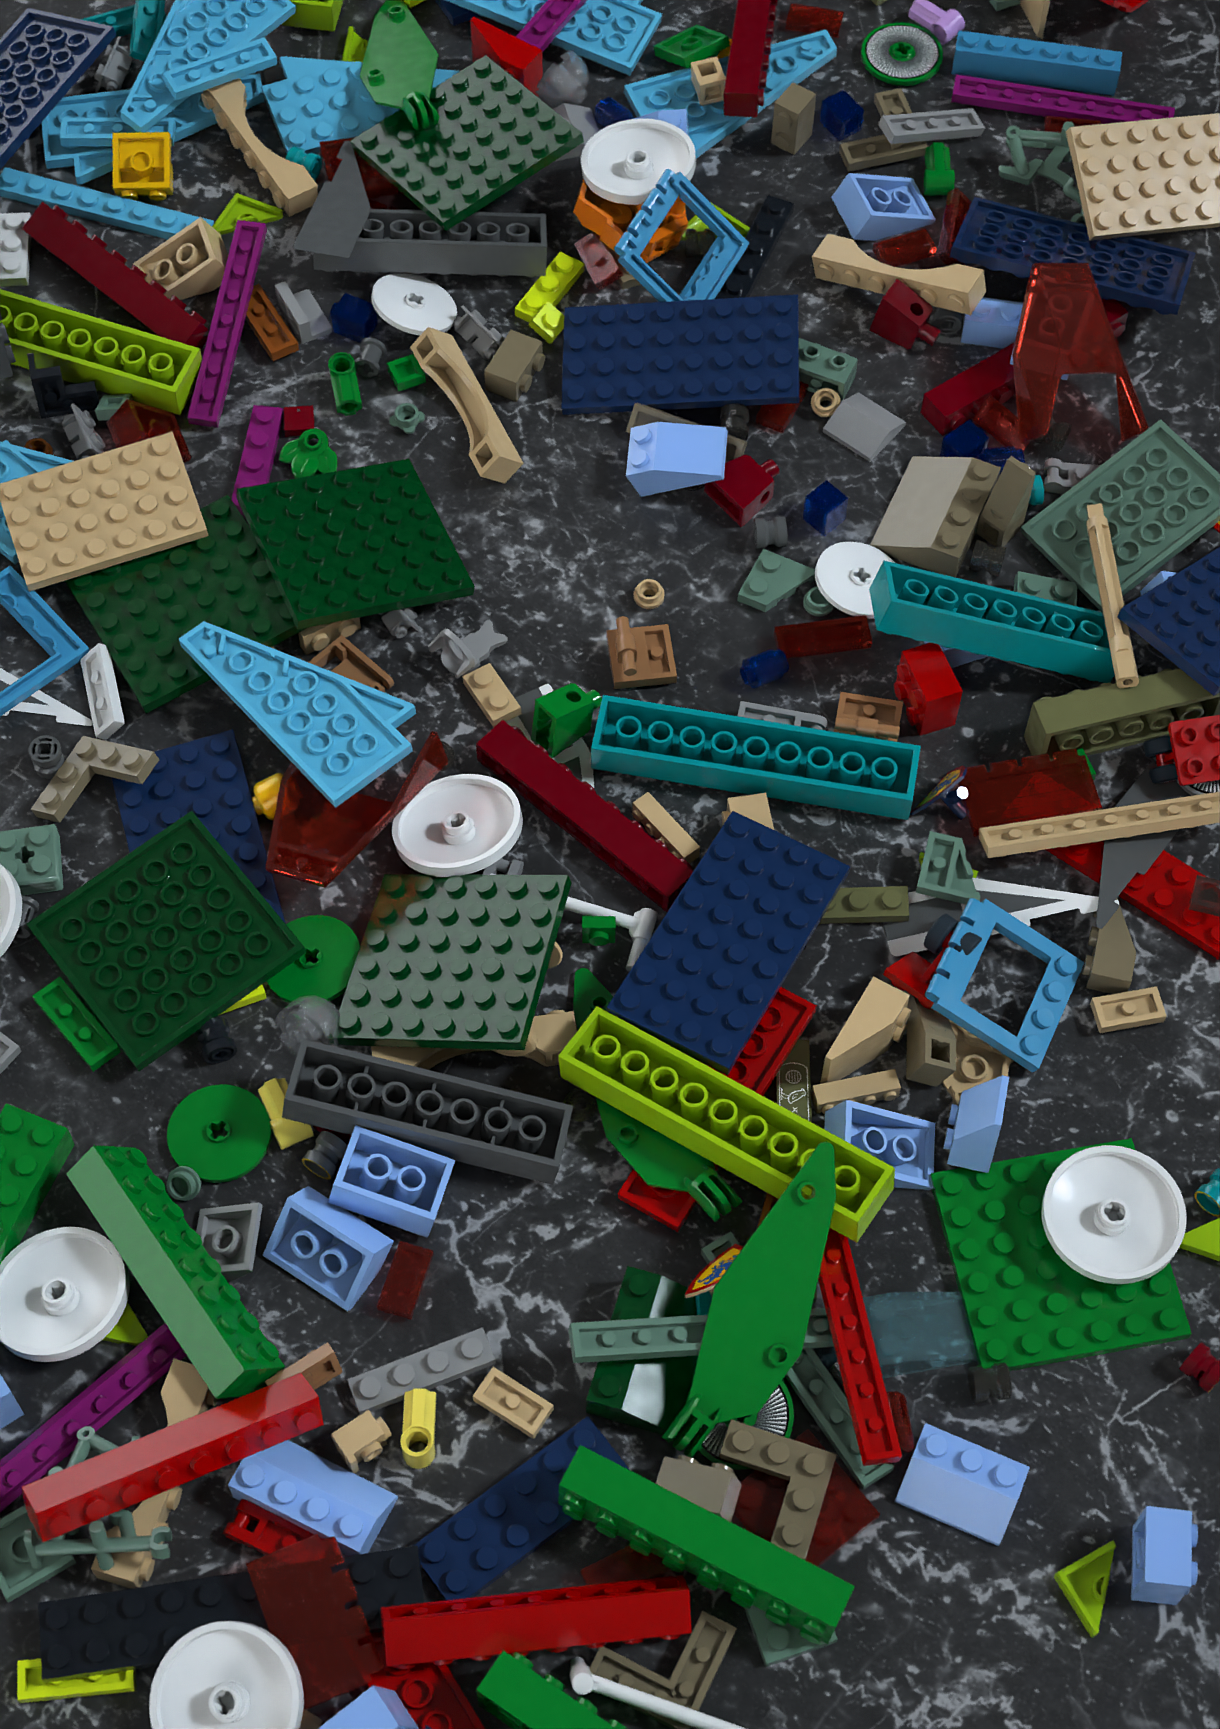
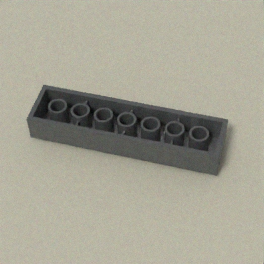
[313,209,547,277]
[282,1039,573,1185]

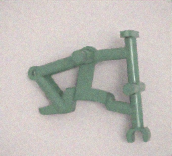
[998,121,1086,223]
[24,1426,172,1571]

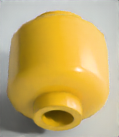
[252,773,301,821]

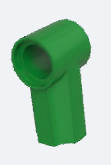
[923,142,955,196]
[328,352,362,416]

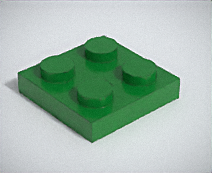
[653,24,730,69]

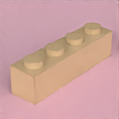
[632,792,700,864]
[811,1069,901,1114]

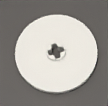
[371,273,457,335]
[815,542,895,618]

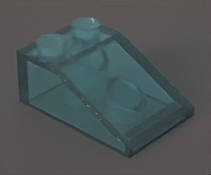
[863,1292,978,1378]

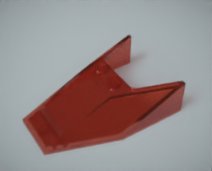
[1012,263,1149,444]
[266,731,449,888]

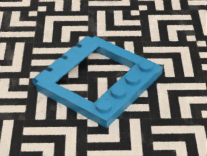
[614,169,750,302]
[0,565,89,716]
[925,898,1085,1073]

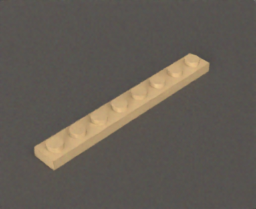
[979,792,1220,858]

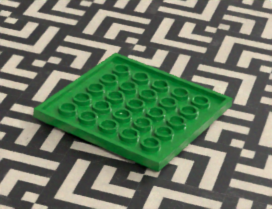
[930,1138,1192,1376]

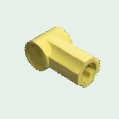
[258,1078,314,1150]
[400,1389,436,1469]

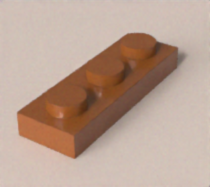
[245,284,299,361]

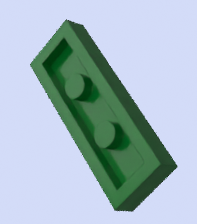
[32,977,121,1072]

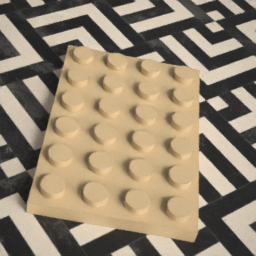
[1066,113,1220,240]
[0,431,209,591]

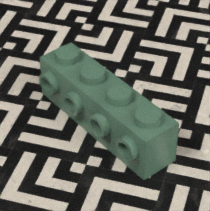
[799,338,858,402]

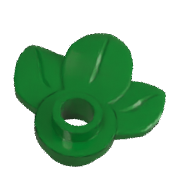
[279,428,338,478]

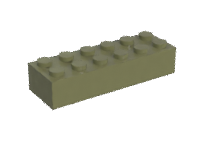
[1024,668,1220,767]

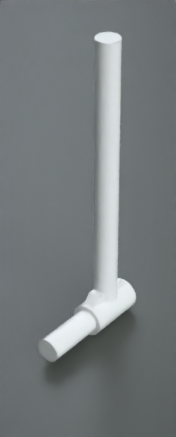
[490,873,658,972]
[570,1657,746,1729]

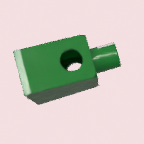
[531,683,602,758]

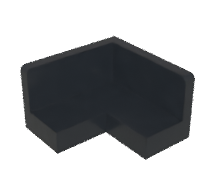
[27,353,99,419]

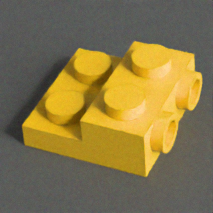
[113,132,173,201]

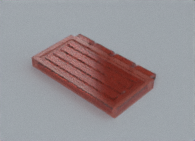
[958,748,1102,837]
[246,1534,384,1711]

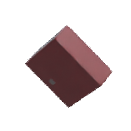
[284,405,315,437]

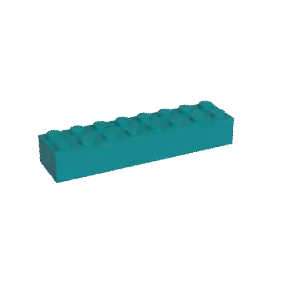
[869,560,1115,683]

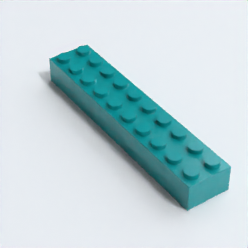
[591,695,921,820]

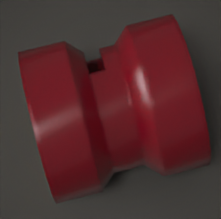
[1179,1342,1220,1393]

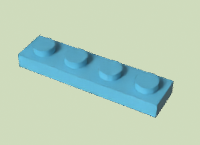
[163,37,277,100]
[60,117,176,146]

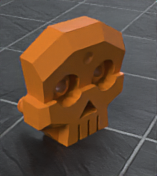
[573,179,689,263]

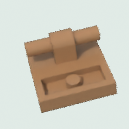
[606,616,677,689]
[834,692,903,742]

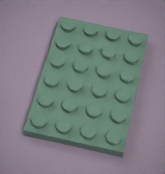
[1021,419,1220,612]

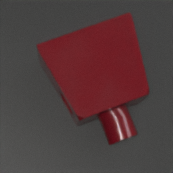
[869,279,941,349]
[704,454,779,527]

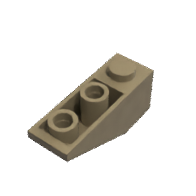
[976,456,1036,550]
[1082,898,1136,994]
[906,993,956,1087]

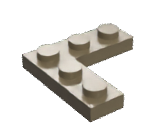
[839,88,928,172]
[31,736,159,823]
[719,1420,837,1560]
[589,1611,737,1729]

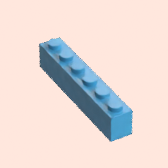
[952,30,1122,96]

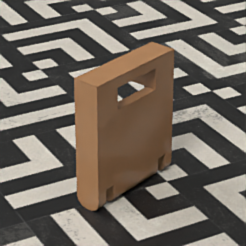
[308,635,394,693]

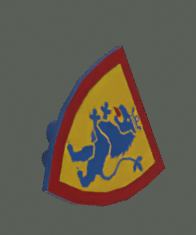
[910,766,970,820]

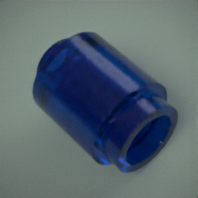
[594,97,635,127]
[978,446,1025,476]
[740,649,789,689]

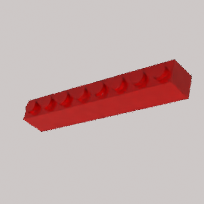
[21,1373,323,1542]
[381,1575,692,1669]

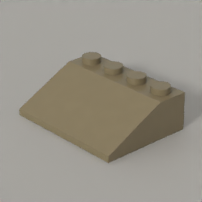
[870,456,1001,577]

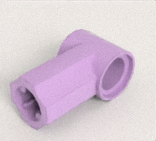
[908,0,965,45]

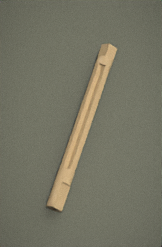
[1086,503,1139,689]

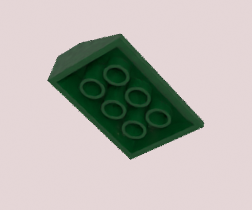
[586,1266,698,1443]

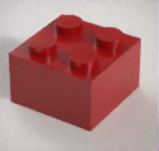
[894,643,963,736]

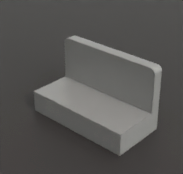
[275,281,332,344]

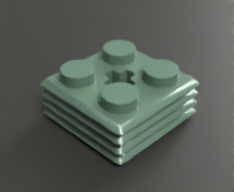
[0,824,63,895]

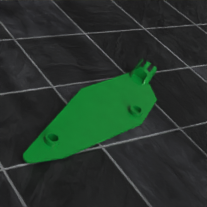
[360,0,439,130]
[573,968,742,1223]
[661,1142,836,1458]

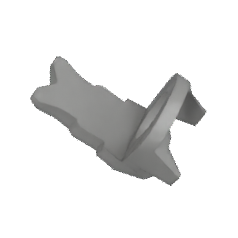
[428,620,508,678]

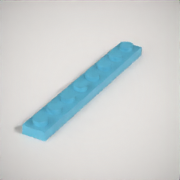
[0,167,214,240]

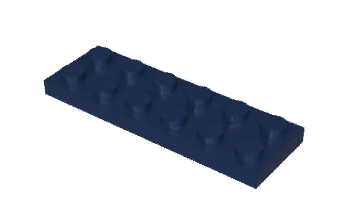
[414,1416,631,1600]

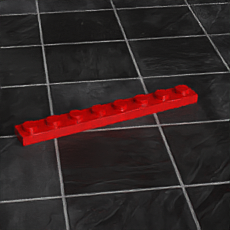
[818,1227,902,1466]

